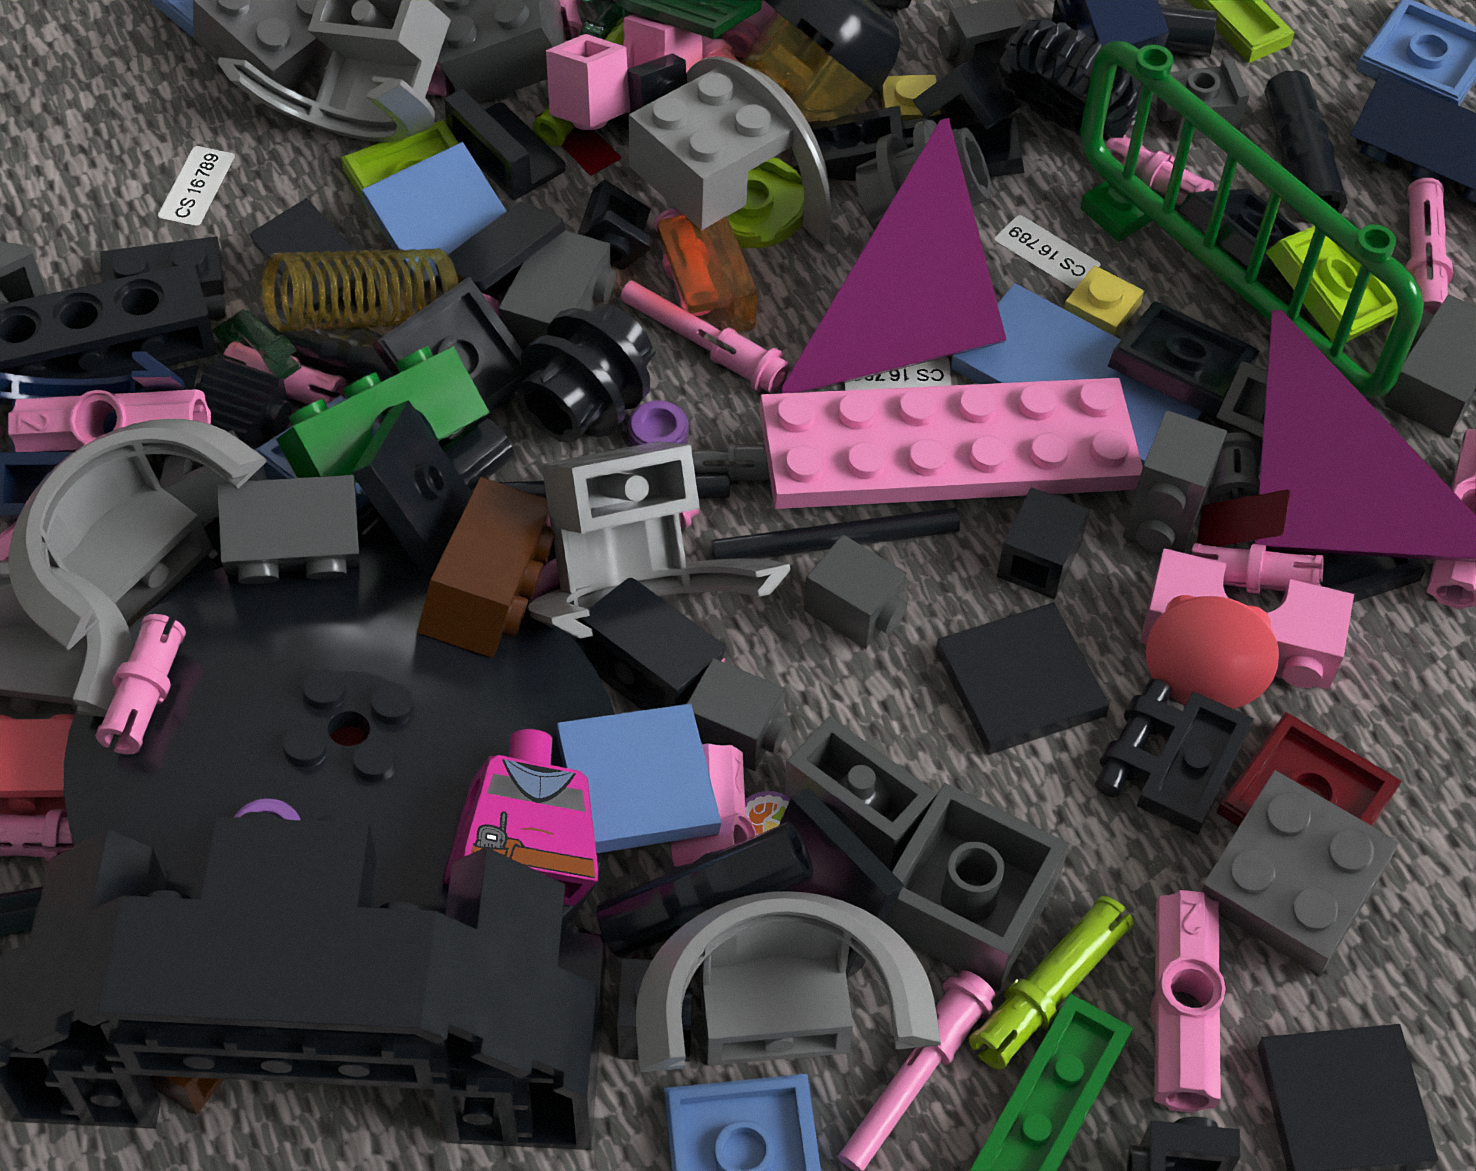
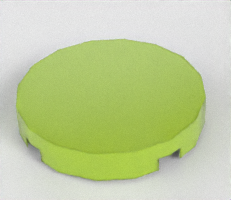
[705,157,804,249]

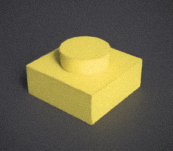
[880,75,941,121]
[1064,265,1145,337]

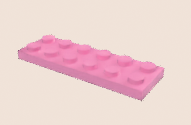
[759,378,1143,509]

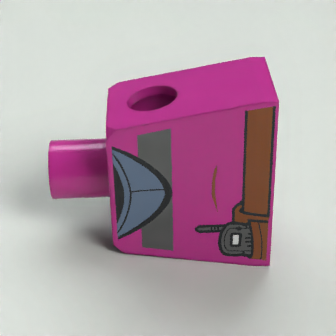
[444,729,598,906]

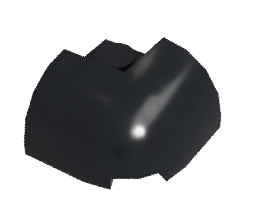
[764,0,900,91]

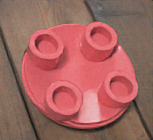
[1145,595,1279,709]

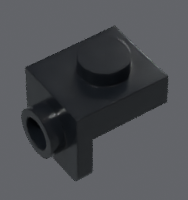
[614,53,687,130]
[578,179,653,270]
[1126,1117,1240,1171]

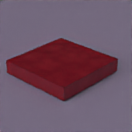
[1216,712,1402,827]

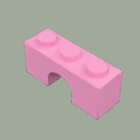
[546,13,703,130]
[1140,548,1354,690]

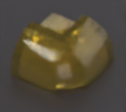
[741,11,873,121]

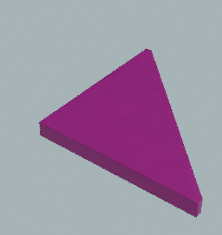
[781,118,1007,394]
[1255,310,1476,562]

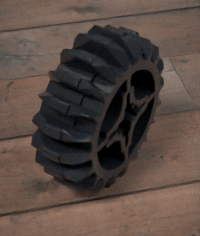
[999,19,1143,141]

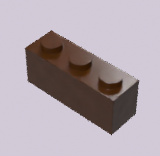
[416,477,555,658]

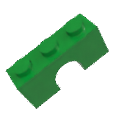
[276,346,490,485]

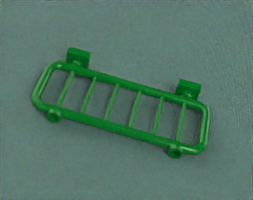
[1080,41,1424,398]

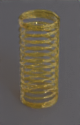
[261,248,458,332]

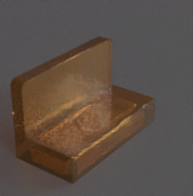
[657,215,758,333]

